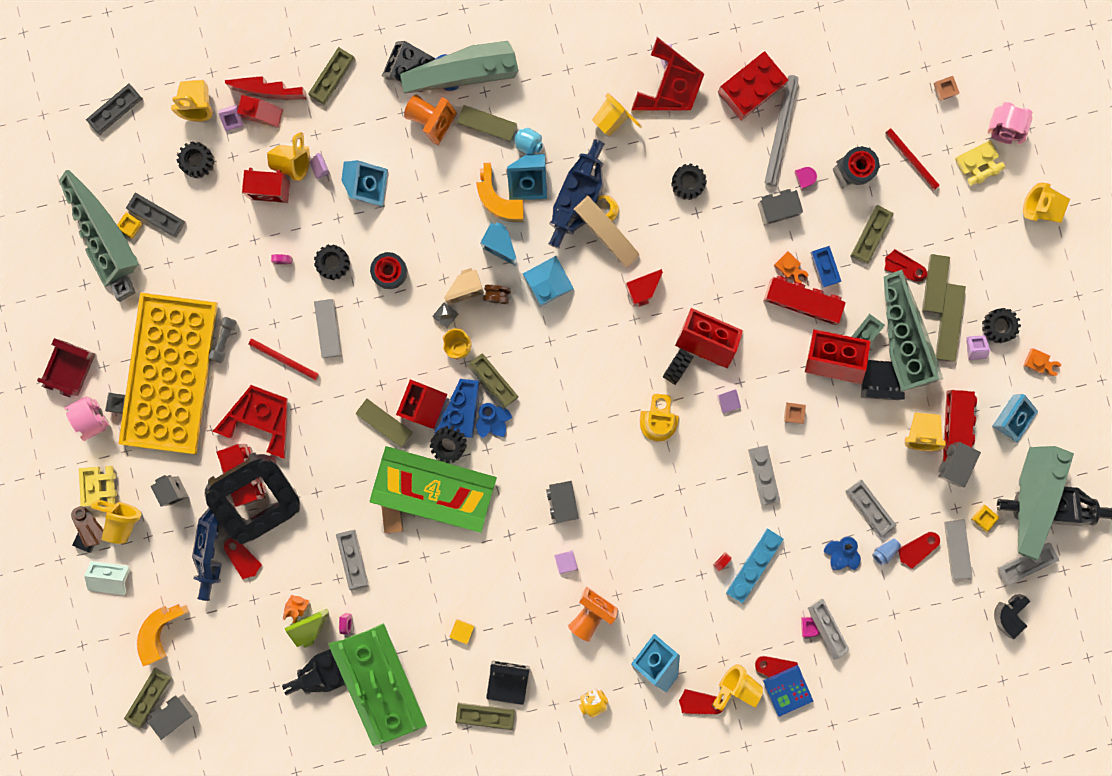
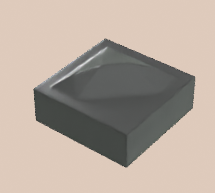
[110,275,136,302]
[432,302,459,329]
[105,392,125,414]

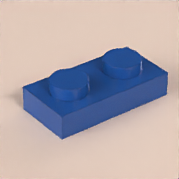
[810,245,842,288]

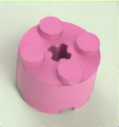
[987,102,1033,144]
[65,396,109,441]

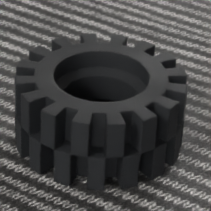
[176,141,215,178]
[671,163,707,200]
[314,244,350,280]
[982,308,1021,343]
[662,348,694,385]
[430,426,467,463]

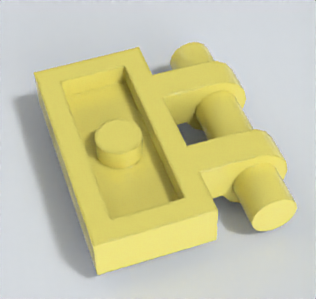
[955,140,1005,186]
[79,466,117,506]

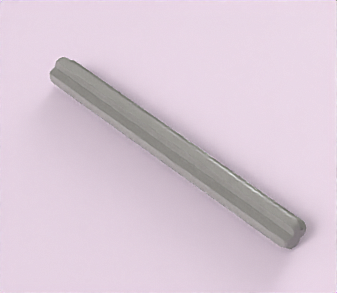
[764,75,799,185]

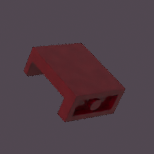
[37,338,96,397]

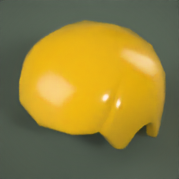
[442,328,472,360]

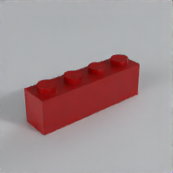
[763,276,846,325]
[942,390,977,462]

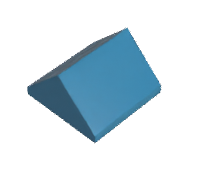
[992,394,1038,443]

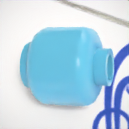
[514,127,543,155]

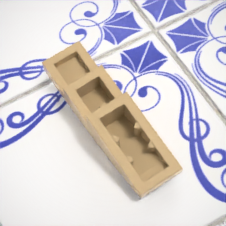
[574,196,640,268]

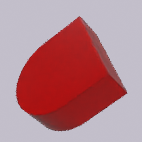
[713,552,732,572]

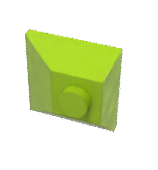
[284,608,329,648]

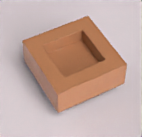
[934,76,960,101]
[783,402,806,424]

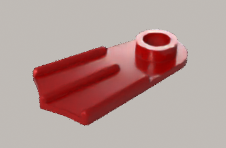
[884,249,927,282]
[898,531,940,569]
[224,538,262,579]
[755,656,798,677]
[679,689,725,714]

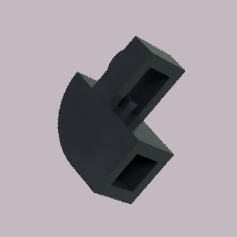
[994,594,1031,640]

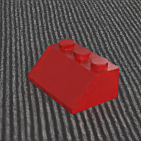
[675,308,743,369]
[804,329,871,384]

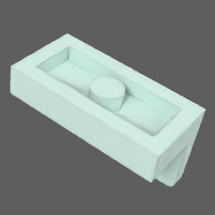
[84,561,130,595]

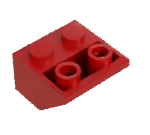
[396,379,448,429]

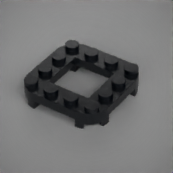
[204,452,300,544]

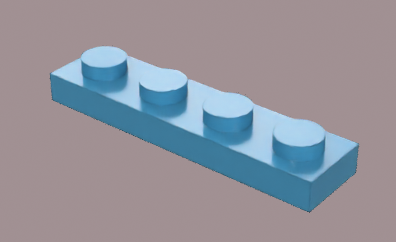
[726,528,784,604]

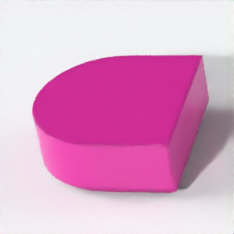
[794,167,817,189]
[271,254,292,264]
[339,613,352,635]
[801,617,820,637]

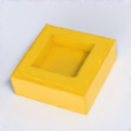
[117,212,143,239]
[971,505,1000,532]
[449,619,475,644]

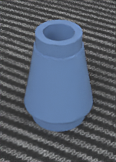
[872,538,901,566]

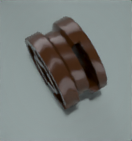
[483,284,511,304]

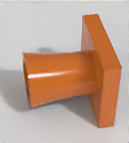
[404,94,457,146]
[568,586,618,642]

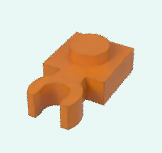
[774,251,809,283]
[1023,348,1062,376]
[283,595,310,623]

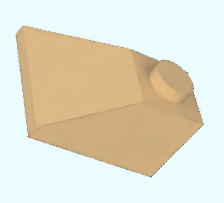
[444,268,484,305]

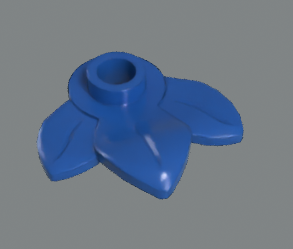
[476,403,512,438]
[823,536,861,571]

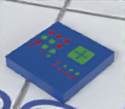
[762,665,814,717]

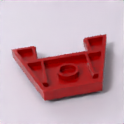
[631,36,705,110]
[212,385,288,459]

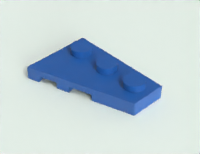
[434,378,480,438]

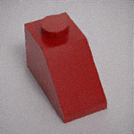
[237,95,283,128]
[625,269,663,307]

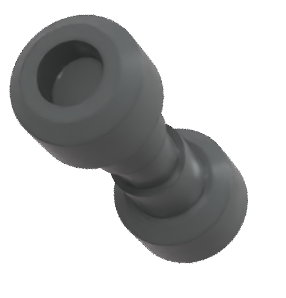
[208,316,237,363]

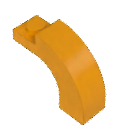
[476,163,524,222]
[137,604,189,667]

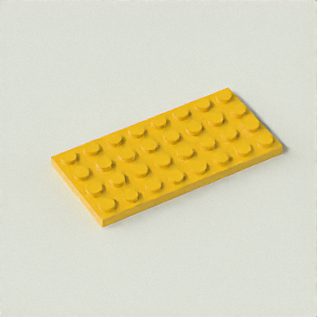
[118,292,218,454]

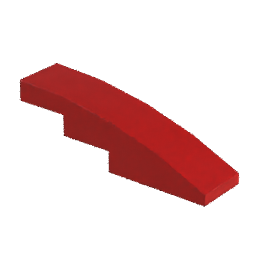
[225,76,307,100]

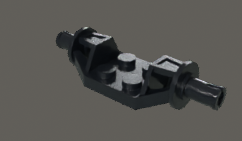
[996,486,1112,526]
[282,649,346,696]

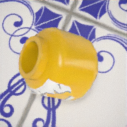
[579,688,609,718]

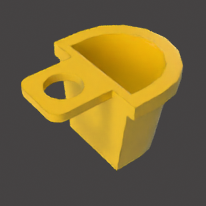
[171,80,213,122]
[592,93,643,136]
[267,132,310,181]
[1023,182,1070,223]
[639,393,679,442]
[904,412,946,452]
[91,500,142,544]
[713,664,763,710]

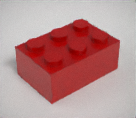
[718,51,789,121]
[216,444,266,507]

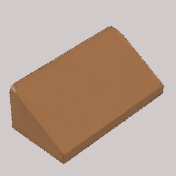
[381,506,404,533]

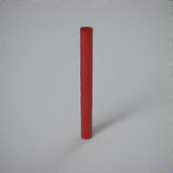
[885,128,940,190]
[248,338,319,380]

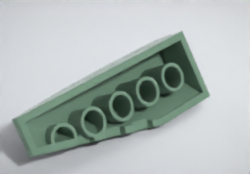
[400,40,519,94]
[59,170,139,287]
[883,270,944,391]
[1018,446,1074,561]

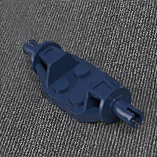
[548,139,605,249]
[192,496,228,601]

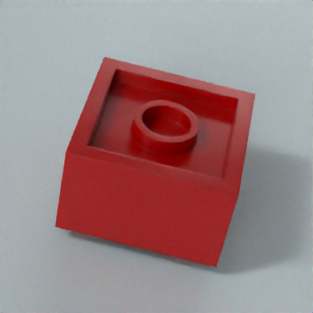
[242,167,290,203]

